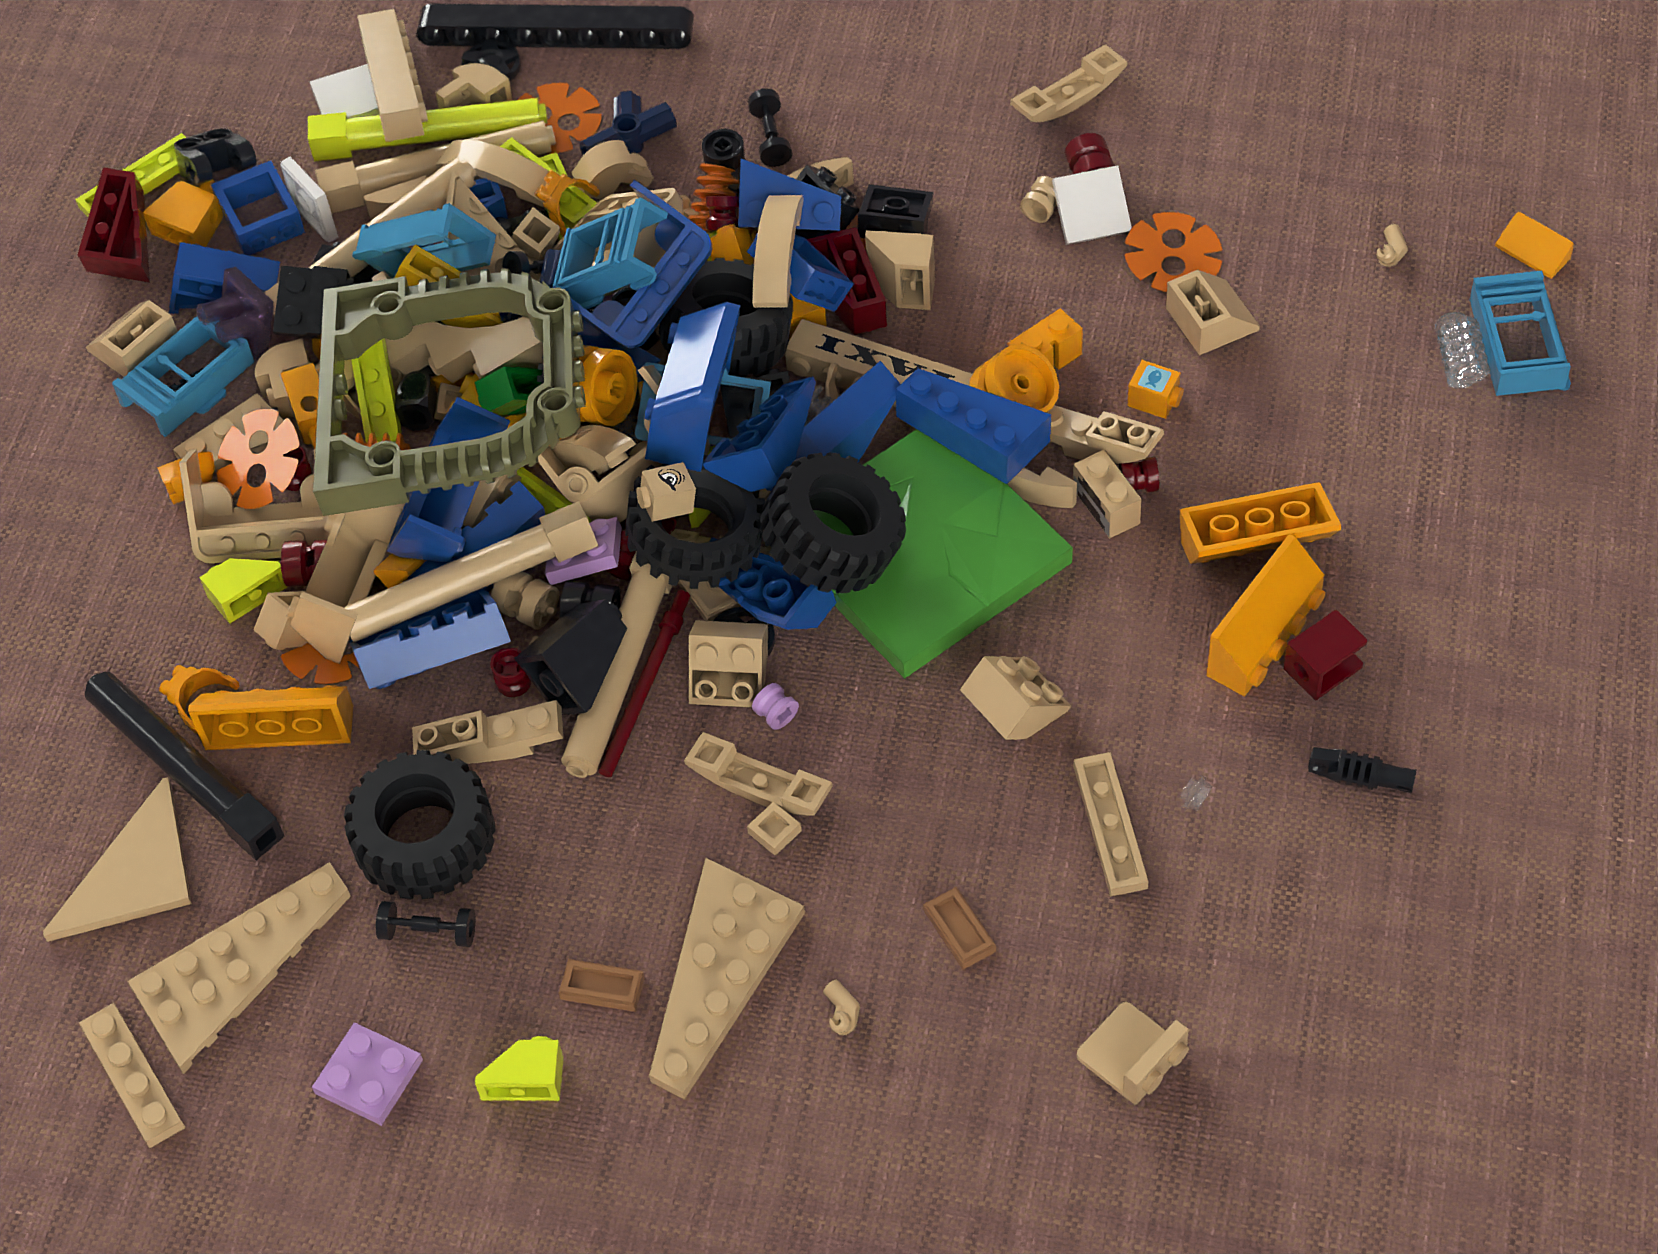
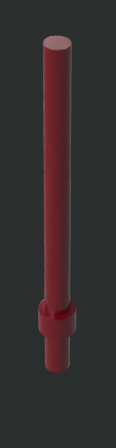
[599,590,691,778]

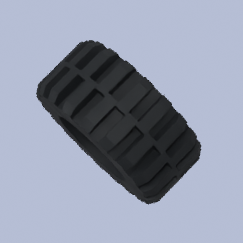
[659,258,793,378]
[760,452,906,594]
[344,750,495,899]

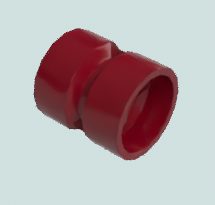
[1065,133,1114,174]
[281,540,327,587]

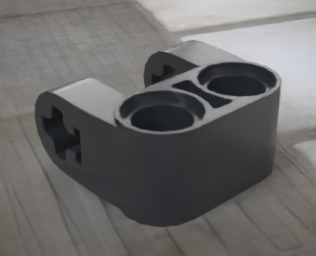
[174,128,256,185]

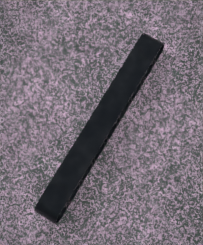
[416,4,694,49]

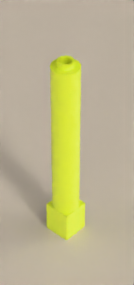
[308,98,548,162]

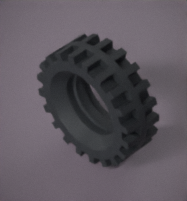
[625,455,765,589]

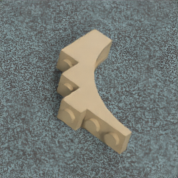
[372,271,543,383]

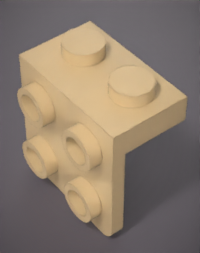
[1077,1002,1189,1106]

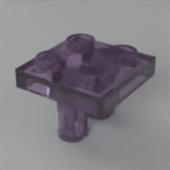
[196,267,274,360]

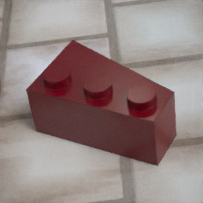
[77,167,150,283]
[807,227,887,335]

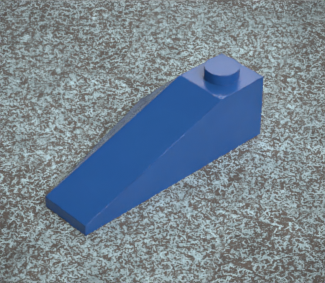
[795,360,901,463]
[702,376,816,492]
[709,537,837,630]

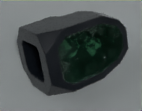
[395,370,437,431]

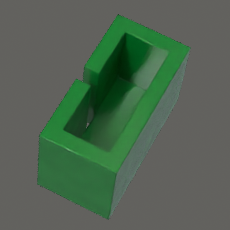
[474,366,542,416]

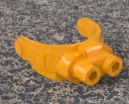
[534,169,600,237]
[159,665,240,734]

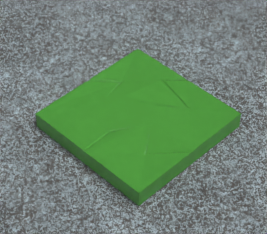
[813,429,1073,679]

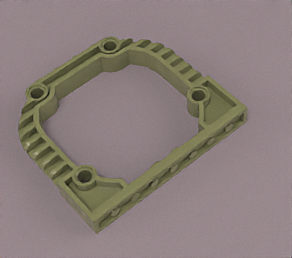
[313,268,586,516]

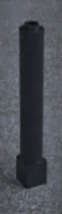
[85,672,285,860]

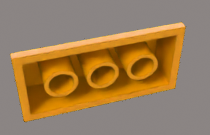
[1179,482,1341,564]
[1207,534,1325,697]
[188,685,354,750]

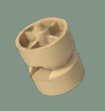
[491,571,559,630]

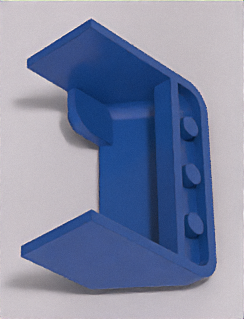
[553,180,712,349]
[644,302,741,472]
[386,397,510,563]

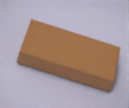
[923,887,996,970]
[558,959,645,1012]

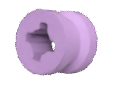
[752,683,799,730]

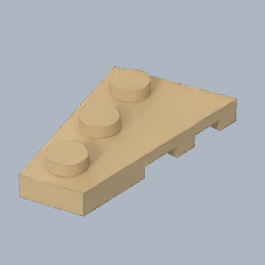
[173,393,284,470]

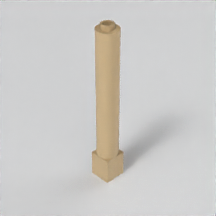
[315,120,556,214]
[259,157,477,316]
[343,501,598,643]
[561,551,672,778]

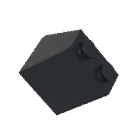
[514,599,627,715]

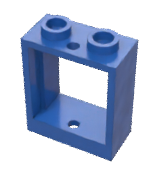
[211,160,305,256]
[747,233,854,311]

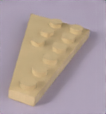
[649,858,805,1100]
[127,862,351,1074]

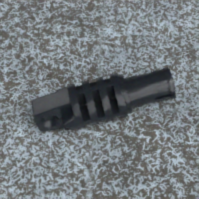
[1308,747,1417,794]

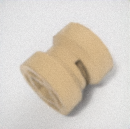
[1020,176,1057,223]

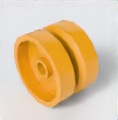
[969,344,1059,413]
[579,345,638,426]

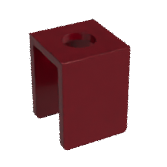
[1284,610,1367,701]

